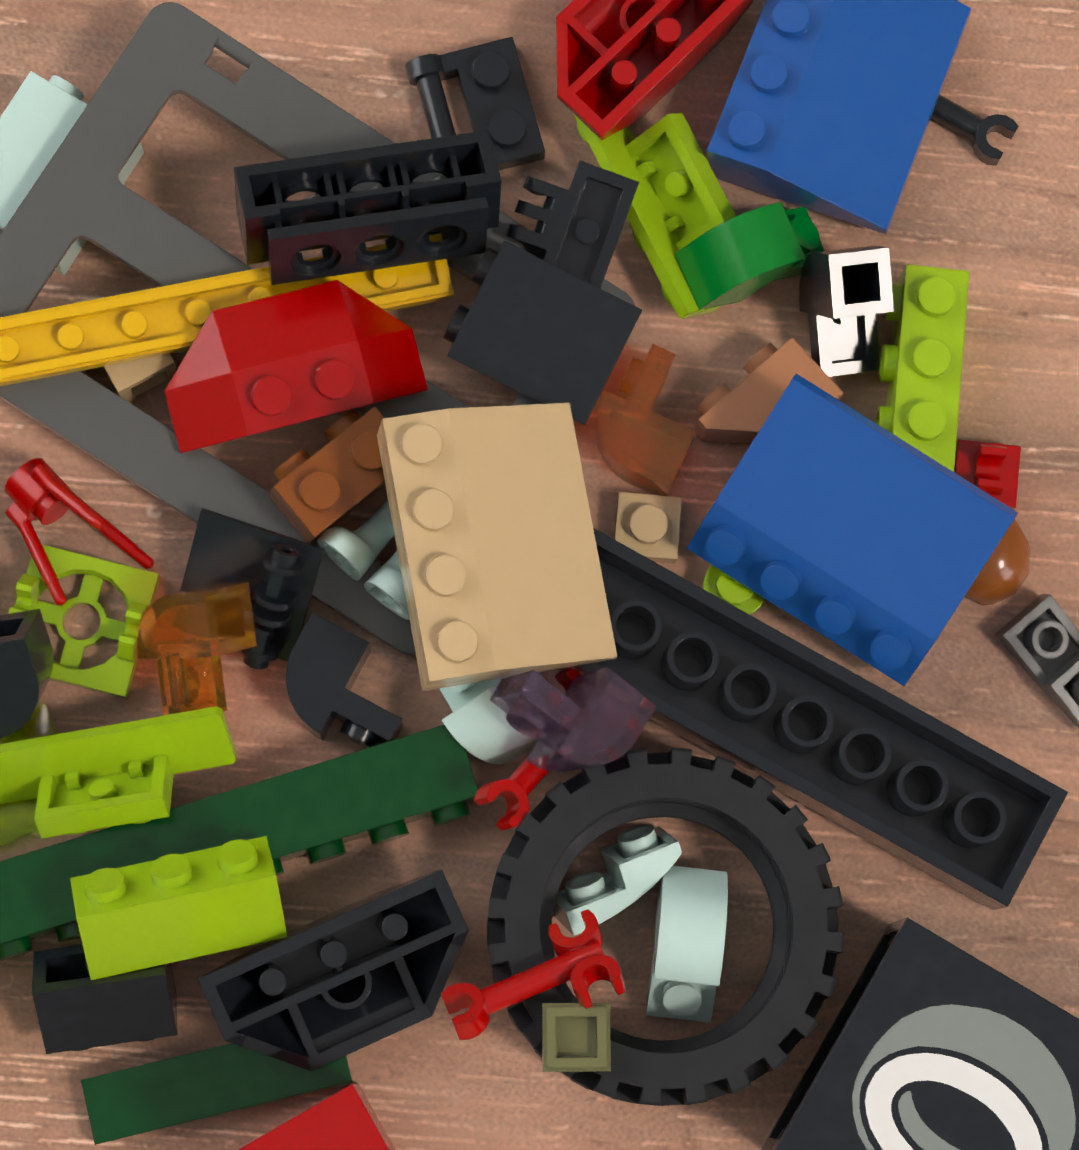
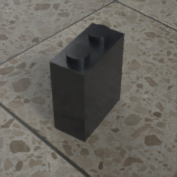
[443,240,643,425]

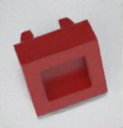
[954,439,1021,510]

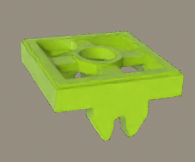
[8,544,161,699]

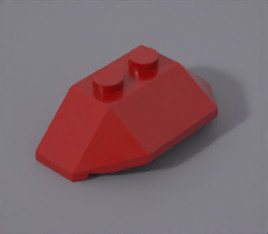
[556,0,754,141]
[164,280,428,454]

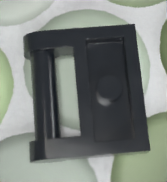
[405,36,545,171]

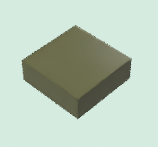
[542,1003,611,1072]

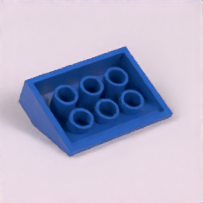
[707,0,971,234]
[686,373,1018,686]

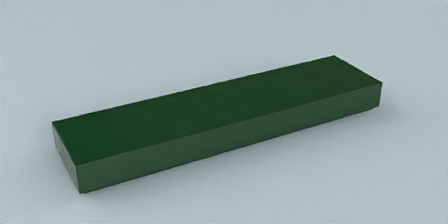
[81,1043,353,1145]

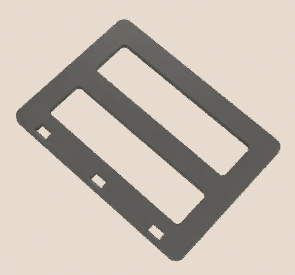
[0,2,635,655]

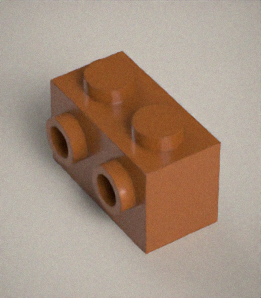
[269,407,385,544]

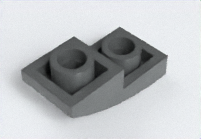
[996,594,1079,728]

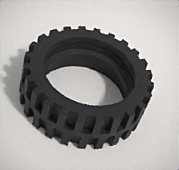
[487,747,844,1106]

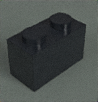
[32,944,178,1054]

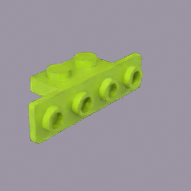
[572,112,736,319]
[0,706,236,839]

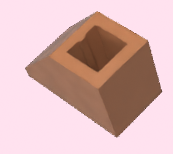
[693,337,843,445]

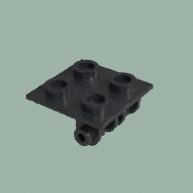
[172,508,325,669]

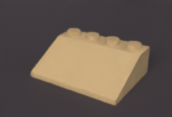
[377,403,617,691]

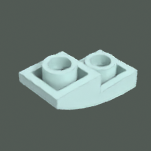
[553,825,682,936]

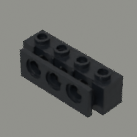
[234,130,502,285]

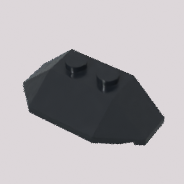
[198,869,469,1071]

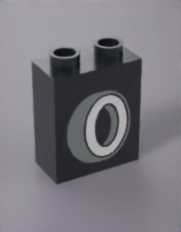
[761,917,1079,1150]

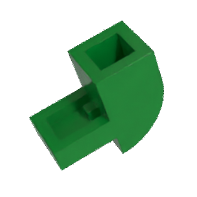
[674,202,825,310]

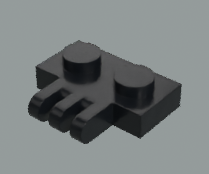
[506,160,639,289]

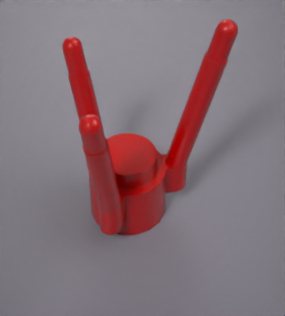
[5,458,154,606]

